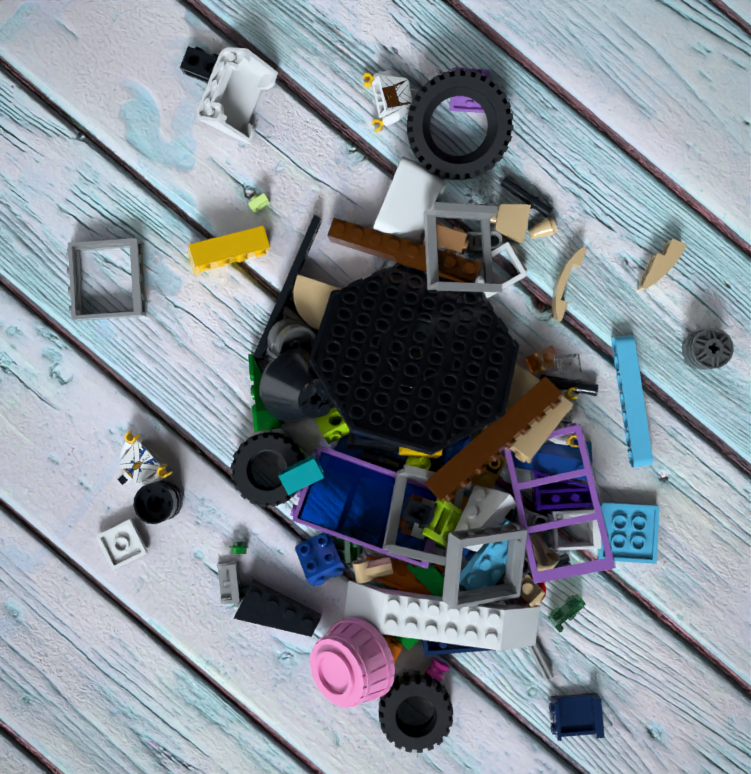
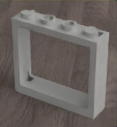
[66,238,146,321]
[442,523,528,610]

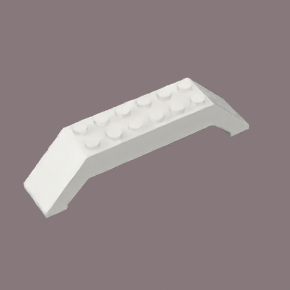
[344,580,540,650]

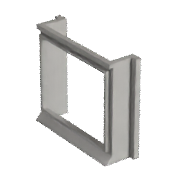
[424,202,503,292]
[382,465,472,566]

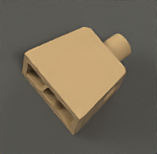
[490,204,531,244]

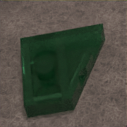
[548,594,586,633]

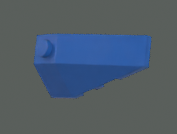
[512,439,593,481]

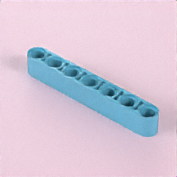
[612,334,653,468]

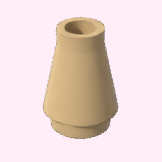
[528,217,558,239]

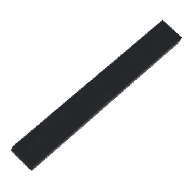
[253,215,322,360]

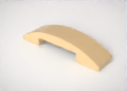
[552,247,587,322]

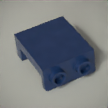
[549,693,605,741]

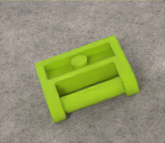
[422,499,463,548]

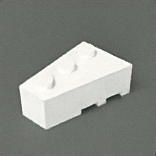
[454,485,517,552]

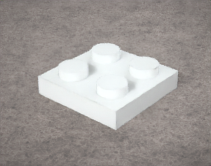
[95,518,149,571]

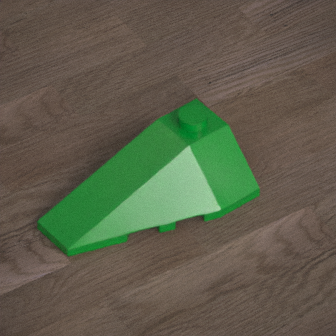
[248,354,285,432]

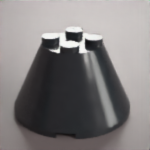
[260,347,333,423]

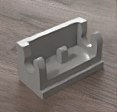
[217,561,243,604]

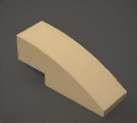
[637,239,687,291]

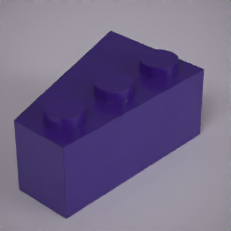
[530,470,594,511]

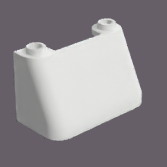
[196,47,278,143]
[373,157,447,245]

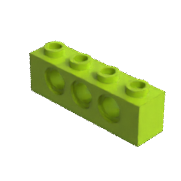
[315,407,349,444]

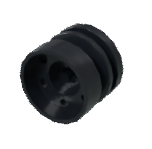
[133,481,183,524]

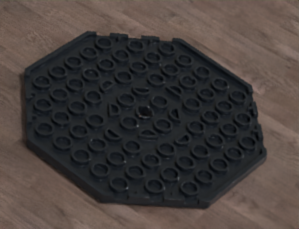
[309,263,520,455]

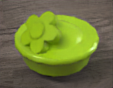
[407,456,431,470]

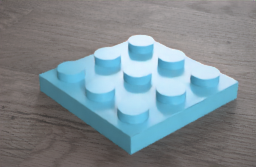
[597,502,660,564]

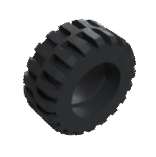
[230,432,305,507]
[379,671,454,753]

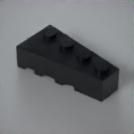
[233,579,322,637]

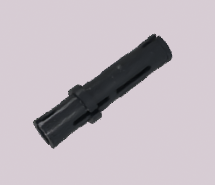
[500,175,554,218]
[539,374,599,396]

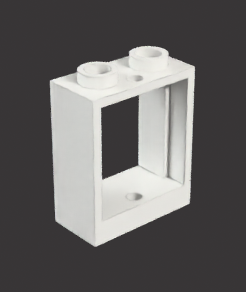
[476,242,528,299]
[547,508,602,550]

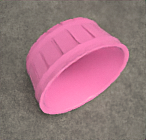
[310,617,395,707]

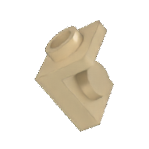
[520,574,545,607]

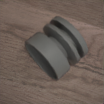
[682,328,734,370]

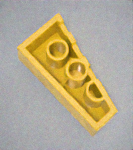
[187,225,270,275]

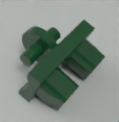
[336,525,366,563]

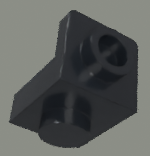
[399,498,435,527]

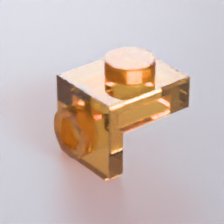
[525,346,560,375]

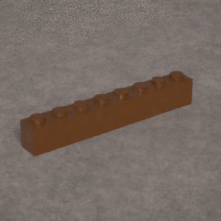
[327,218,482,283]
[425,376,562,503]

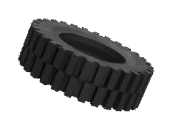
[407,69,514,180]

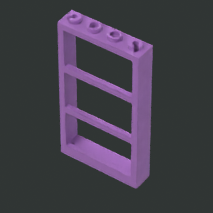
[504,422,616,584]

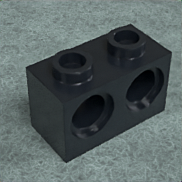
[180,46,219,84]

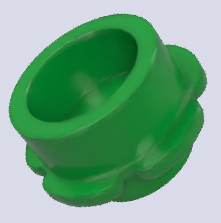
[230,542,249,554]

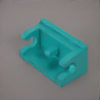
[278,454,324,495]

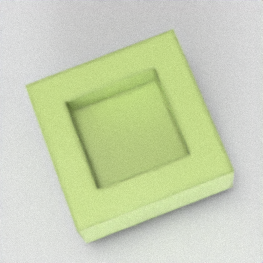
[248,193,270,214]

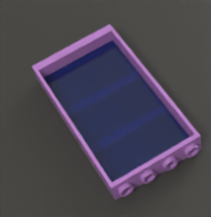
[290,445,445,568]

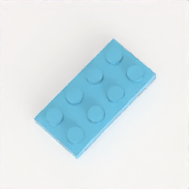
[459,518,511,590]

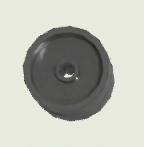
[267,318,316,357]

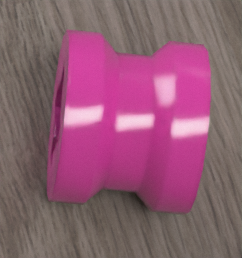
[426,657,450,682]

